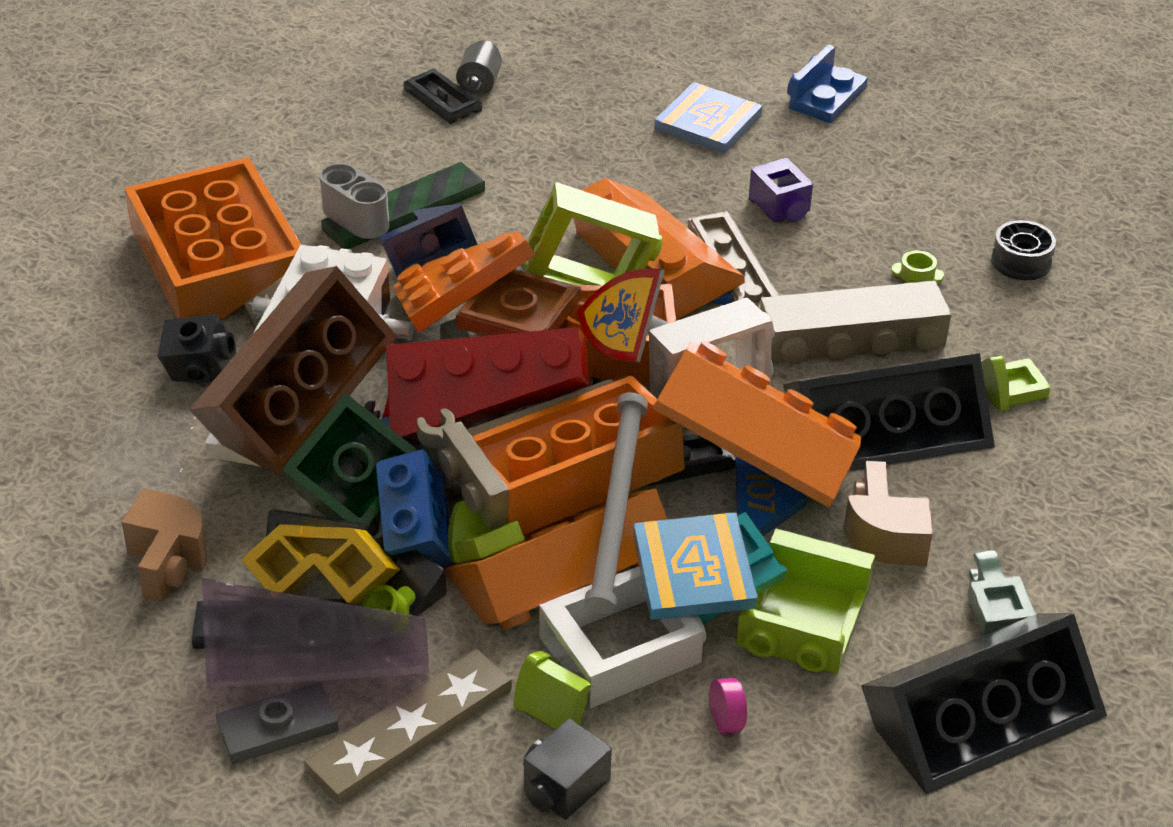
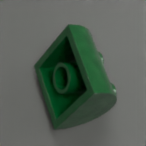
[281,393,418,524]

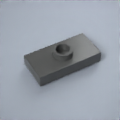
[215,682,339,765]

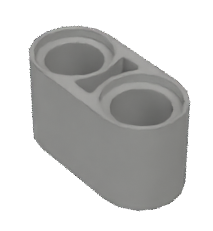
[319,163,389,239]

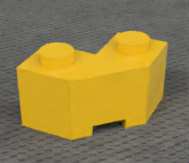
[241,524,400,604]

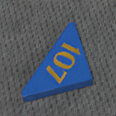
[735,456,807,536]

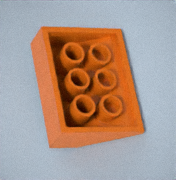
[124,157,301,319]

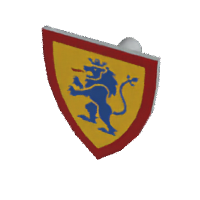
[577,269,669,363]

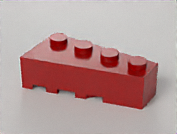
[386,327,589,445]

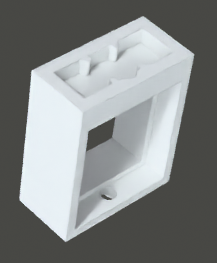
[649,298,775,428]
[539,566,706,708]

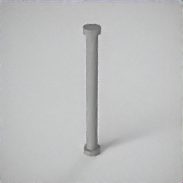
[584,393,648,615]

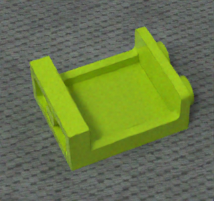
[736,528,875,674]

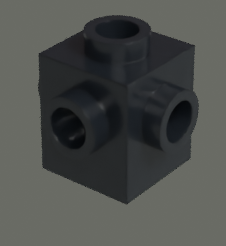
[158,314,236,383]

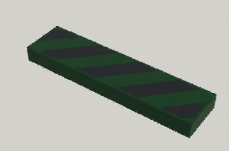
[321,162,485,249]

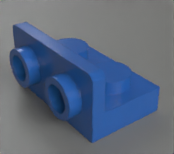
[787,45,868,123]
[376,449,454,567]

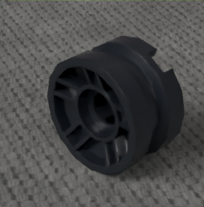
[991,220,1056,281]

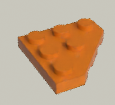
[392,231,536,332]

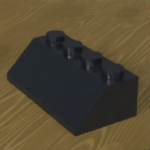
[783,353,995,470]
[861,613,1107,794]

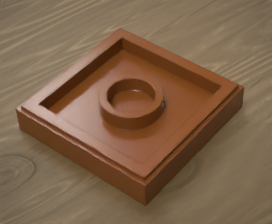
[456,269,581,336]

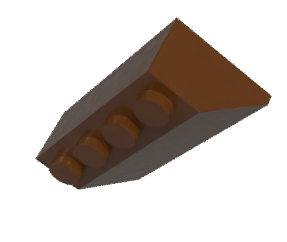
[189,266,397,477]

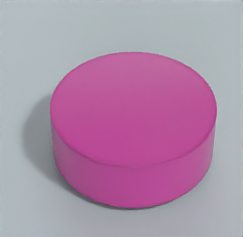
[709,678,747,735]

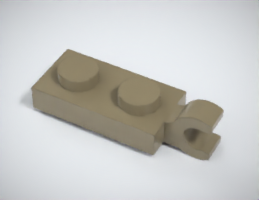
[417,408,509,530]

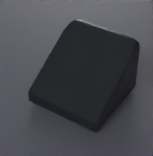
[384,550,447,622]

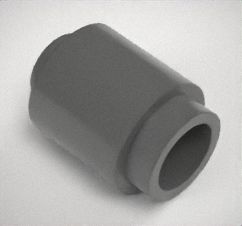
[456,41,502,93]

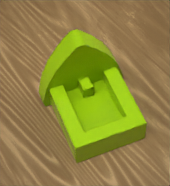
[981,356,1051,411]
[448,501,525,564]
[513,651,592,730]

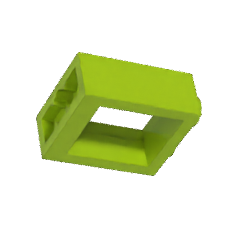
[522,182,663,285]

